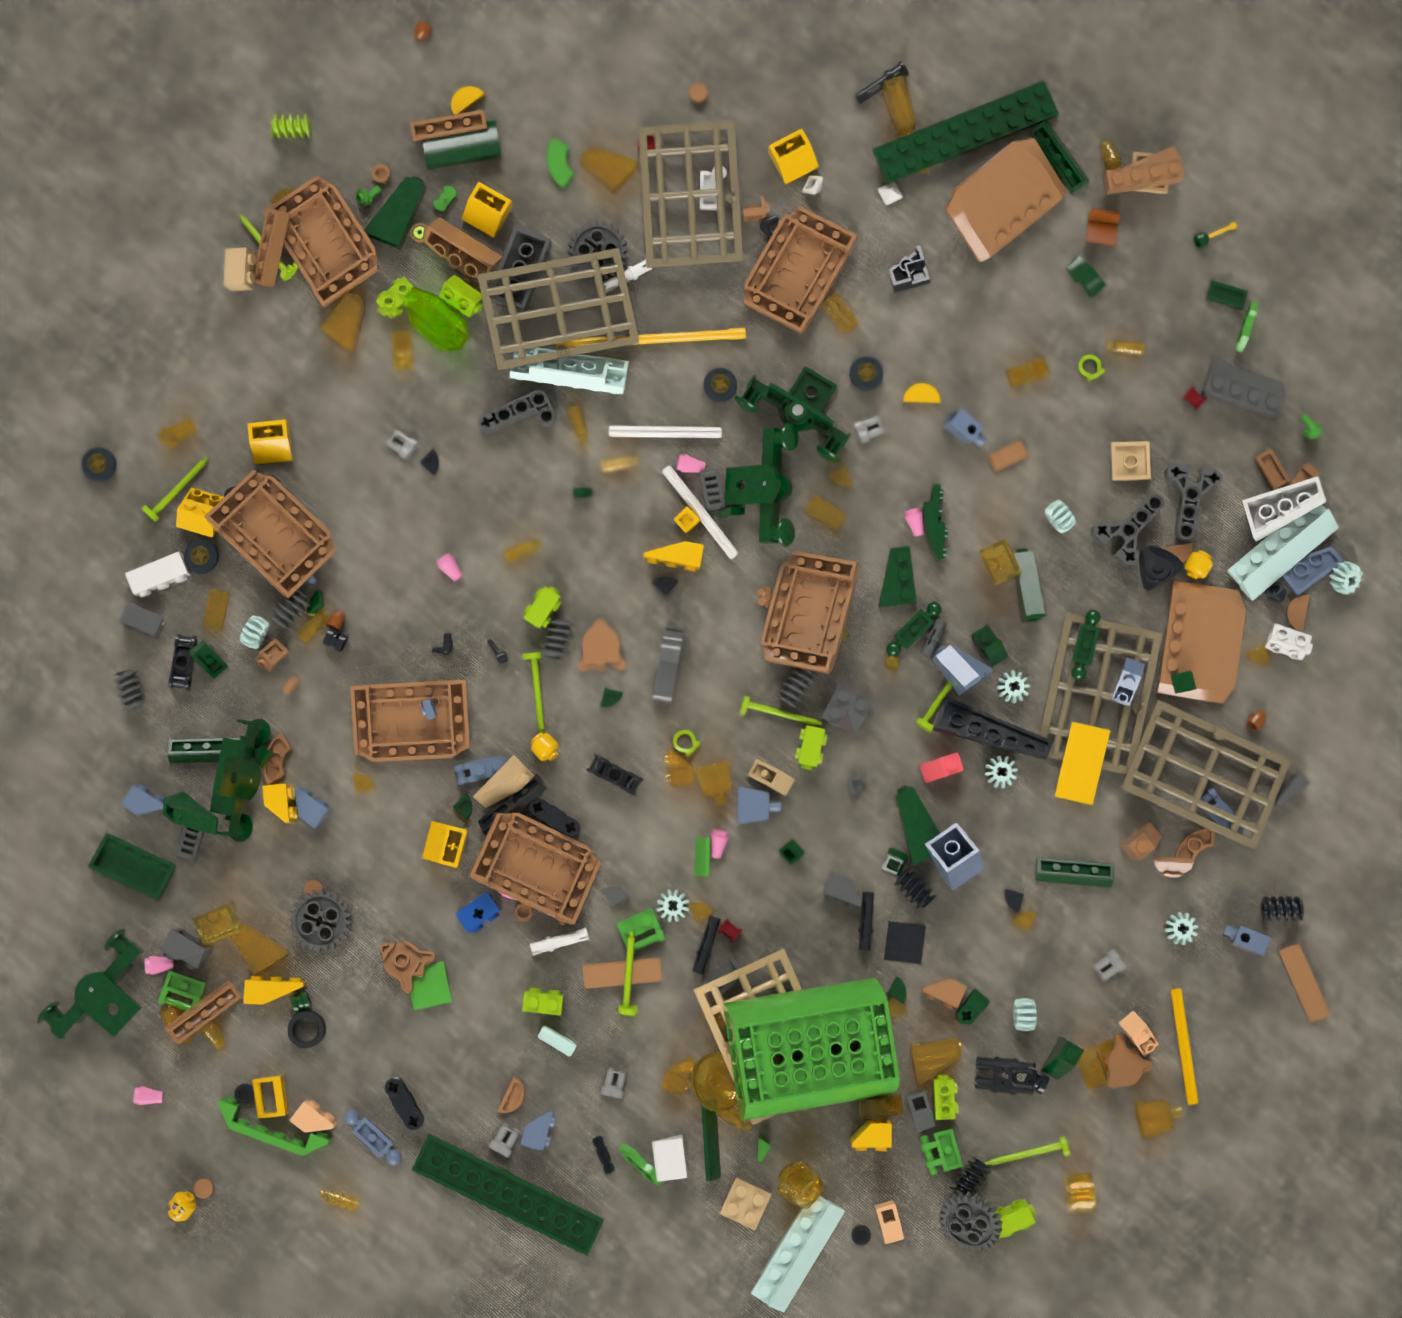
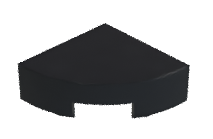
[420,449,439,476]
[652,577,679,596]
[1004,888,1024,913]

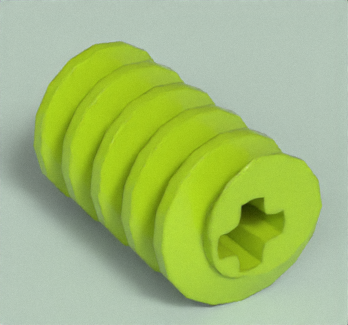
[271,114,311,138]

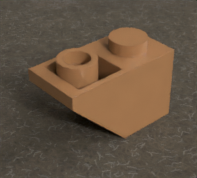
[920,977,967,1009]

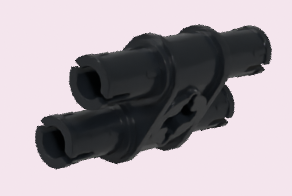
[974,1056,1036,1095]

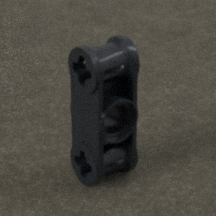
[168,634,198,691]
[586,754,644,796]
[529,799,580,836]
[385,1077,424,1130]

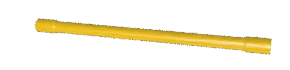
[556,328,746,349]

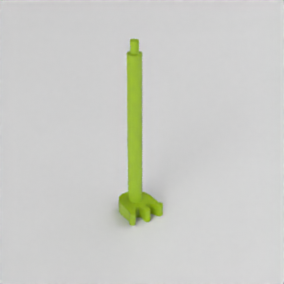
[239,214,298,281]
[141,457,209,522]
[522,652,545,734]
[915,681,952,734]
[739,695,822,726]
[618,931,638,1016]
[985,1136,1070,1166]

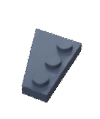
[1281,547,1344,596]

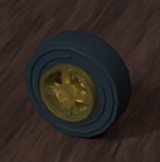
[849,356,884,391]
[703,368,737,402]
[81,447,117,482]
[184,539,219,574]

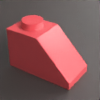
[919,752,964,783]

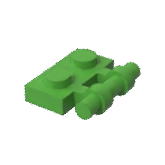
[920,1128,963,1175]

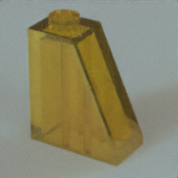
[882,76,917,135]
[580,146,639,195]
[320,292,366,354]
[230,923,290,975]
[909,1036,963,1085]

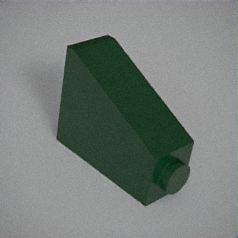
[1040,1036,1084,1080]

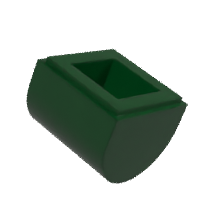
[778,838,806,865]

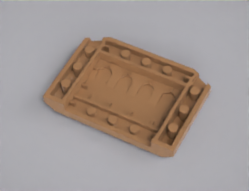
[944,138,1067,262]
[262,175,379,308]
[744,206,858,334]
[204,470,336,599]
[761,551,859,674]
[1155,580,1246,704]
[350,679,470,762]
[468,813,601,925]

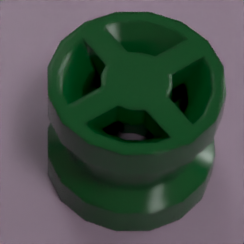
[290,990,312,1013]

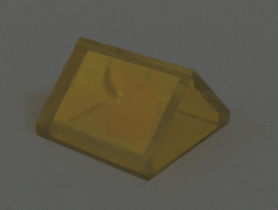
[979,539,1022,587]
[193,901,241,946]
[1077,1039,1113,1089]

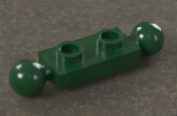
[886,602,942,657]
[1071,610,1101,680]

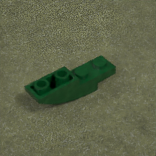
[922,483,948,563]

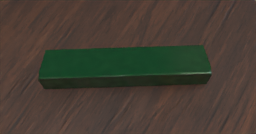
[1029,121,1090,193]
[167,737,240,763]
[1035,857,1114,888]
[701,1099,721,1181]

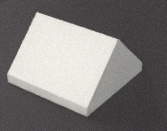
[652,1135,688,1181]

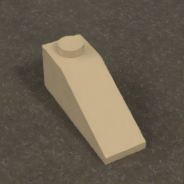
[473,755,535,808]

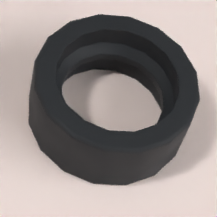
[287,1011,326,1049]

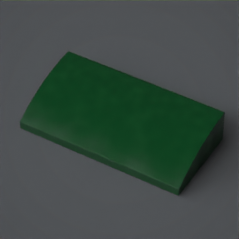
[423,120,502,170]
[87,832,176,902]

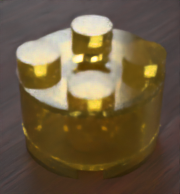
[777,1162,825,1209]
[1064,1172,1097,1214]

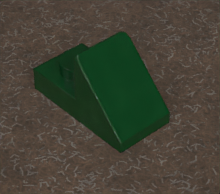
[971,624,1008,667]
[189,640,228,679]

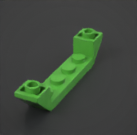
[218,1096,332,1156]

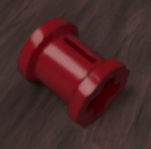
[1182,386,1207,411]
[717,918,743,943]

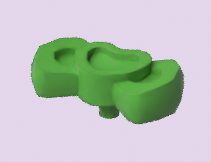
[433,186,457,212]

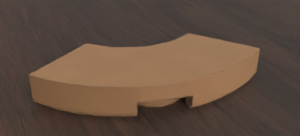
[263,732,293,785]
[1174,828,1215,864]

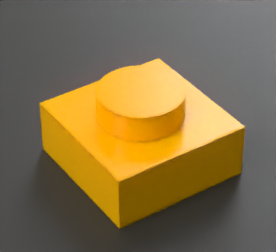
[673,506,701,534]

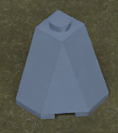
[932,645,993,696]

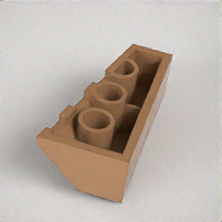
[1103,146,1185,195]
[423,217,503,293]

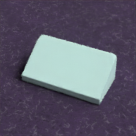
[538,1025,577,1057]

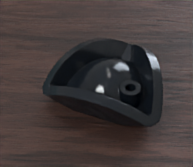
[1139,546,1184,591]

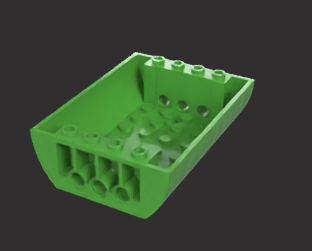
[723,978,900,1121]

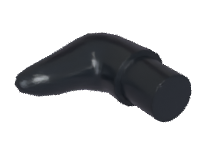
[760,214,779,239]
[432,633,453,655]

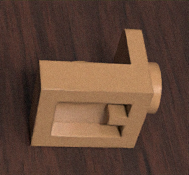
[742,196,769,222]
[257,638,289,672]

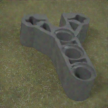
[1164,463,1223,542]
[1090,494,1164,567]
[652,624,686,704]

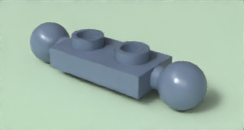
[344,1109,402,1165]

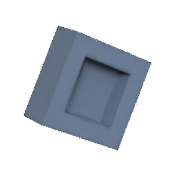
[421,698,438,720]

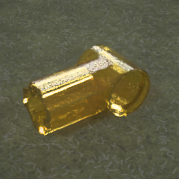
[158,417,198,449]

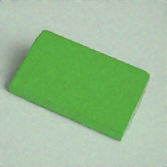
[694,837,710,876]

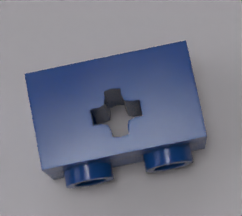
[455,891,501,934]

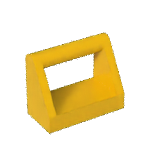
[252,1074,289,1119]

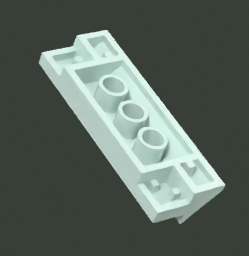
[510,347,629,394]
[1227,504,1339,601]
[751,1191,845,1312]

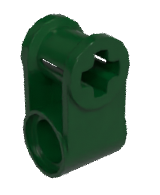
[956,988,991,1025]

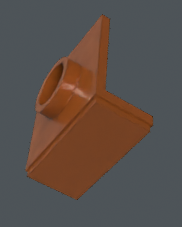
[1086,208,1121,246]

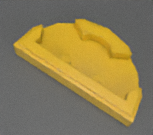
[451,86,485,115]
[903,383,941,403]

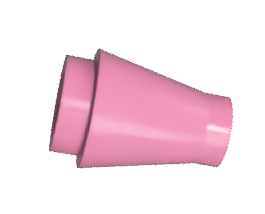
[676,454,706,473]
[904,507,925,537]
[436,553,463,582]
[710,829,729,859]
[145,956,174,975]
[133,1086,163,1105]

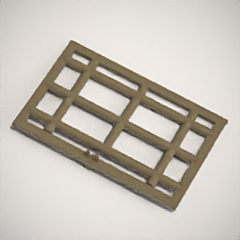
[639,121,743,268]
[477,248,640,371]
[1039,612,1163,774]
[1120,700,1291,850]

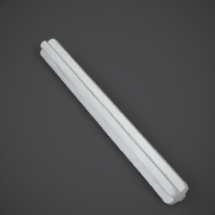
[609,426,722,438]
[662,465,738,559]

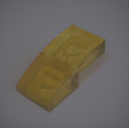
[391,330,413,370]

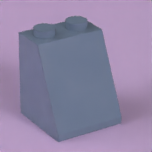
[925,822,984,891]

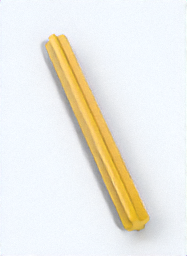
[1171,988,1199,1105]

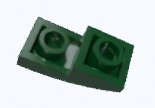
[1065,256,1106,297]

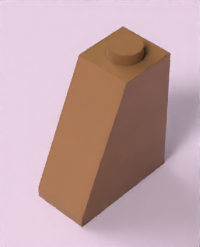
[1120,821,1162,861]

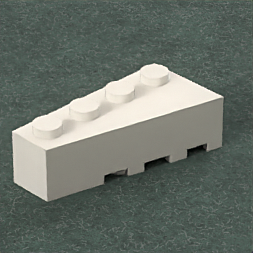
[1242,476,1327,542]

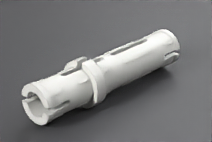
[603,259,652,293]
[530,927,589,956]

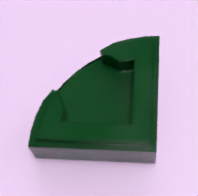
[573,488,593,499]
[718,507,745,519]
[307,590,324,616]
[600,688,624,707]
[252,747,274,767]
[453,793,473,820]
[887,976,907,1003]

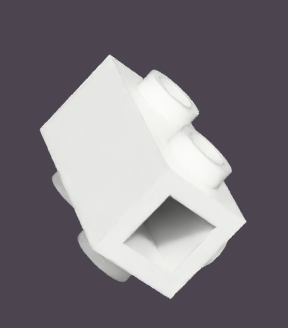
[1265,623,1313,660]

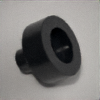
[1265,582,1287,602]

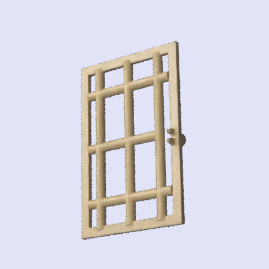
[693,948,802,1125]

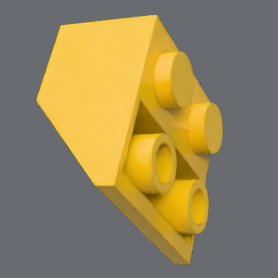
[768,128,819,185]
[461,182,513,238]
[247,419,293,465]
[176,487,224,537]
[262,783,298,823]
[422,821,469,868]
[849,1119,892,1151]

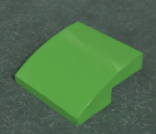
[410,961,453,1011]

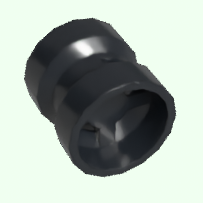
[323,627,349,652]
[1024,1068,1050,1095]

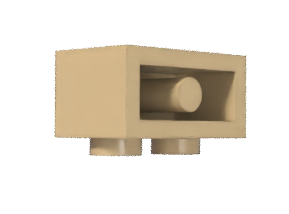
[224,247,256,291]

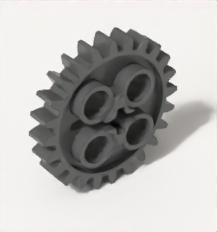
[567,220,629,282]
[288,889,352,953]
[939,1192,1003,1252]

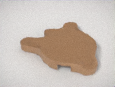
[578,619,626,672]
[380,941,436,994]
[1105,1034,1152,1089]

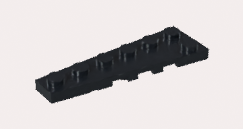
[932,697,1053,760]

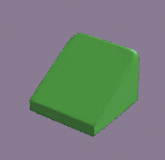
[757,1136,771,1162]

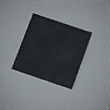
[884,921,926,964]

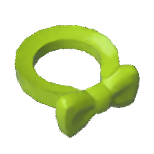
[1078,355,1105,382]
[673,730,701,758]

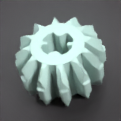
[1045,500,1076,533]
[1329,561,1363,595]
[240,615,269,649]
[997,670,1030,703]
[984,756,1018,788]
[657,889,689,922]
[1164,912,1198,945]
[1013,998,1037,1031]

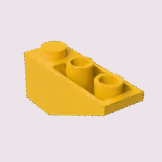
[643,541,704,572]
[243,976,307,1005]

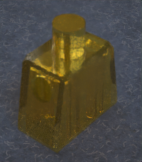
[693,760,732,807]
[1133,1099,1183,1140]

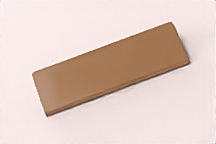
[410,109,487,142]
[254,207,289,287]
[1278,943,1331,1023]
[582,957,662,989]
[164,981,242,1045]

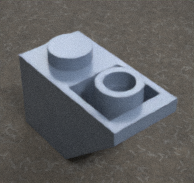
[1111,658,1145,706]
[121,784,164,815]
[294,787,331,828]
[520,1109,556,1151]

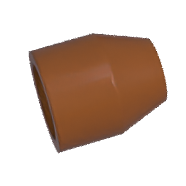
[414,20,432,41]
[326,610,345,631]
[1246,710,1267,731]

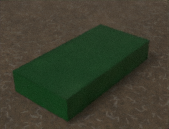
[1206,280,1248,310]

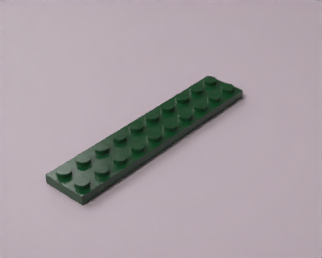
[872,80,1059,185]
[411,1133,604,1256]

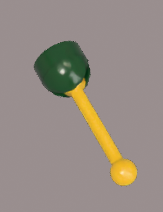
[1193,222,1237,249]

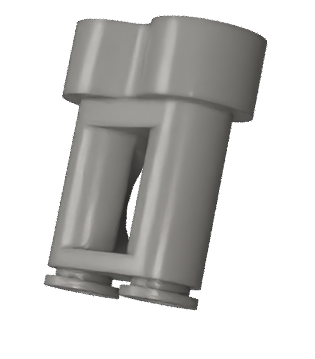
[853,415,885,444]
[385,429,419,460]
[1093,949,1127,981]
[600,1067,627,1099]
[488,1123,520,1158]

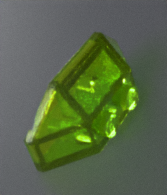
[403,287,471,351]

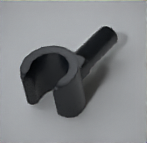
[488,639,508,663]

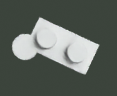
[700,166,727,210]

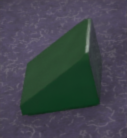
[1170,671,1196,694]
[881,847,907,876]

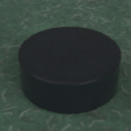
[235,1083,254,1104]
[851,1224,871,1245]

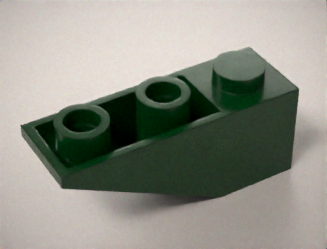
[163,792,218,835]

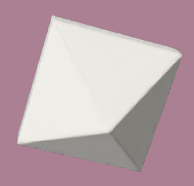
[802,175,823,194]
[877,182,903,206]

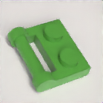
[616,908,666,954]
[158,970,207,1011]

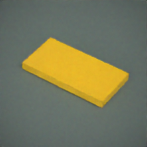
[1054,721,1110,805]

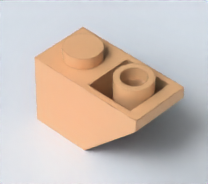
[1119,1011,1159,1056]
[289,1100,338,1132]
[874,1200,904,1244]

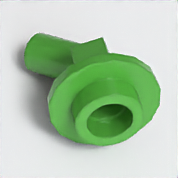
[356,185,382,207]
[1300,414,1323,440]

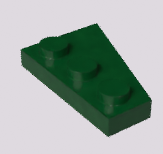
[878,546,917,608]

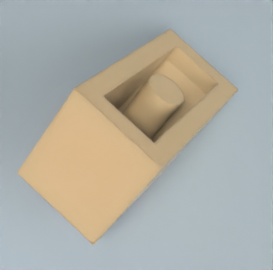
[747,759,795,796]

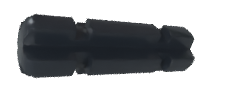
[592,1136,615,1174]

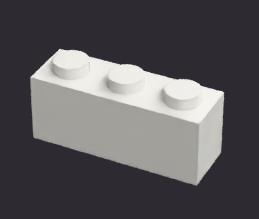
[125,552,191,598]

